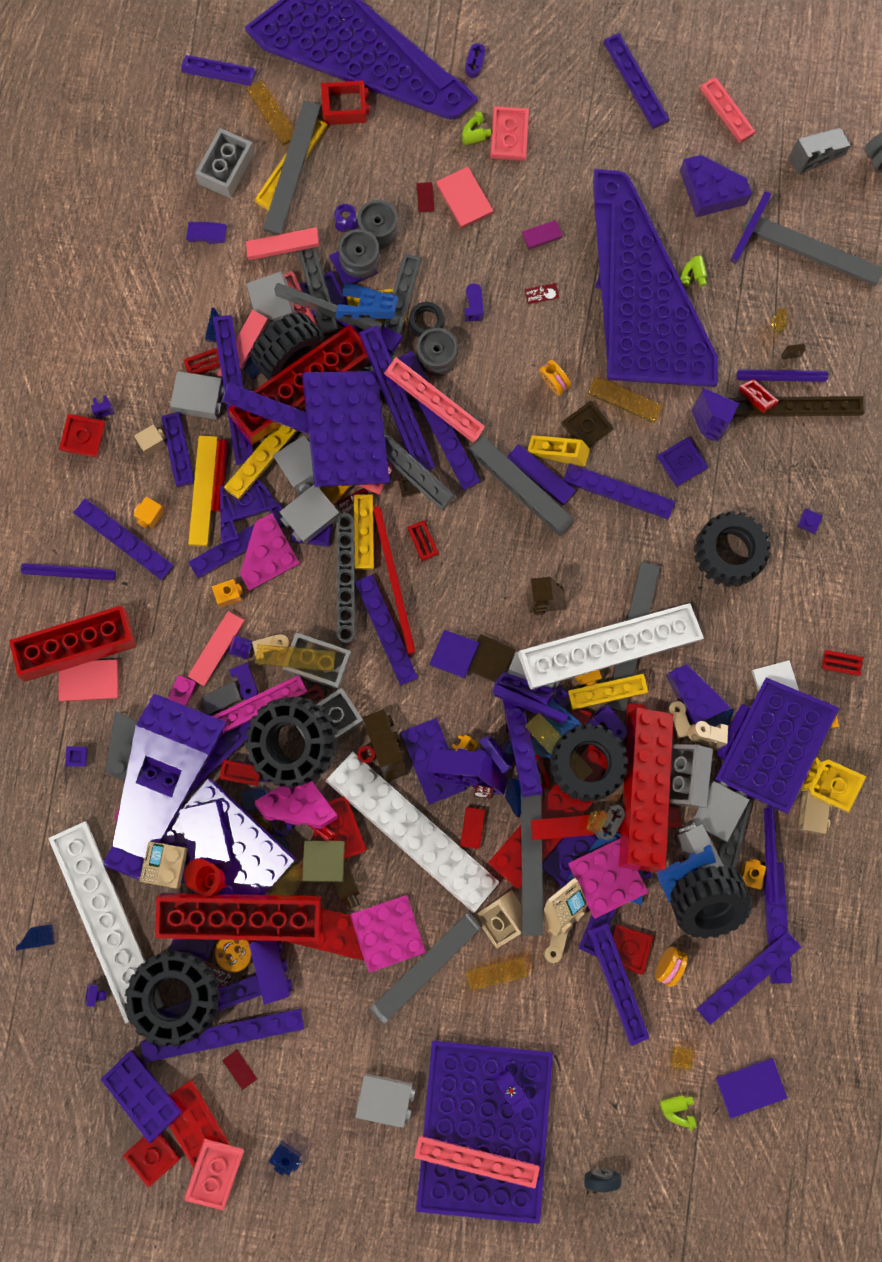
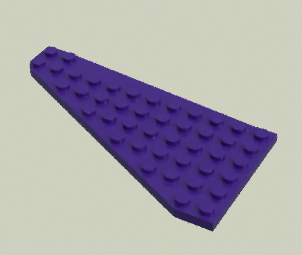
[245,0,478,119]
[593,169,718,387]

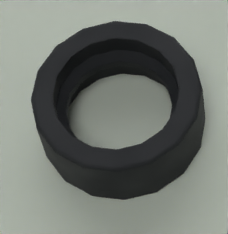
[409,301,444,337]

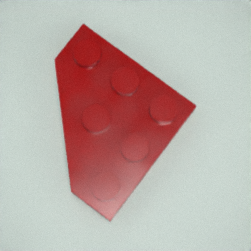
[310,796,367,859]

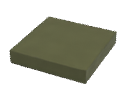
[302,841,345,882]

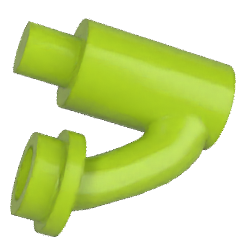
[461,111,492,146]
[679,256,708,287]
[659,1095,696,1131]

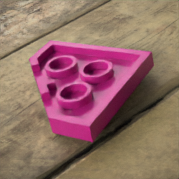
[240,513,300,591]
[255,782,337,829]

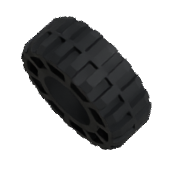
[245,696,338,788]
[125,951,221,1047]

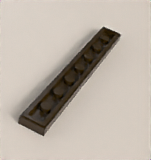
[726,396,864,417]

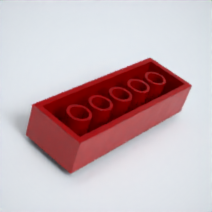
[9,605,137,682]

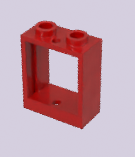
[321,80,370,125]

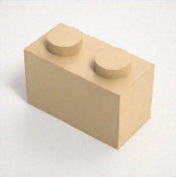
[798,791,833,835]

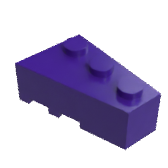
[666,664,731,725]

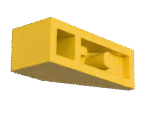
[527,435,590,466]

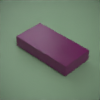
[522,220,562,250]

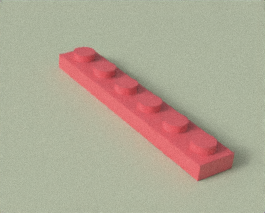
[384,357,485,443]
[414,1136,540,1188]

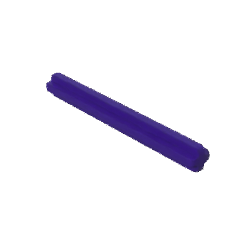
[736,369,828,382]
[20,563,116,581]
[764,807,778,905]

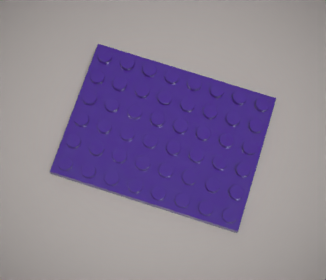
[416,1040,553,1224]

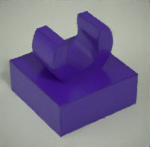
[91,395,115,418]
[228,635,252,660]
[553,684,570,708]
[85,984,107,1007]

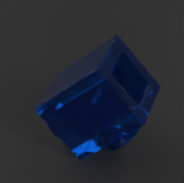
[268,1140,302,1176]

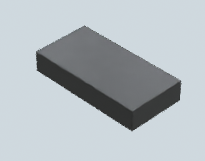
[201,682,241,715]

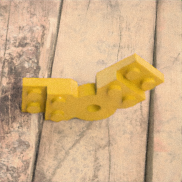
[801,757,866,813]

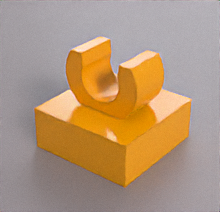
[452,734,478,752]

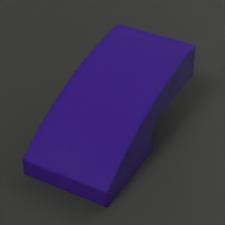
[186,222,227,244]

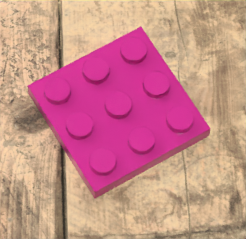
[567,838,648,919]
[350,895,426,973]

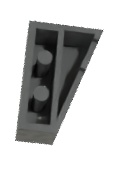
[789,128,851,175]
[106,711,138,782]

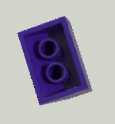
[691,388,739,441]
[249,940,294,1005]

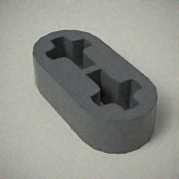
[595,805,625,840]

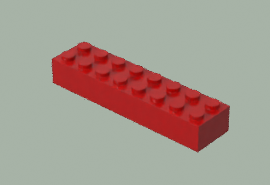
[228,324,370,445]
[619,708,673,873]
[487,745,607,889]
[155,893,321,942]

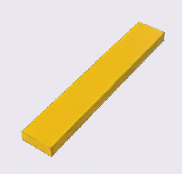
[254,119,327,210]
[188,436,218,547]

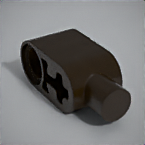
[333,859,360,910]

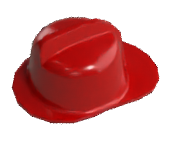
[184,858,227,897]

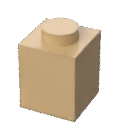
[134,424,166,457]

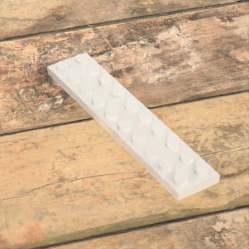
[518,603,704,689]
[326,752,500,913]
[48,821,164,1024]

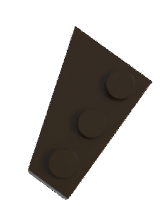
[526,577,566,615]
[362,709,407,782]

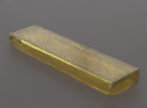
[246,80,294,147]
[587,376,662,424]
[255,644,336,672]
[524,713,593,781]

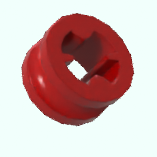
[358,746,375,764]

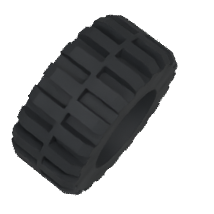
[251,312,324,380]
[694,511,771,587]
[550,724,628,802]
[670,866,752,939]

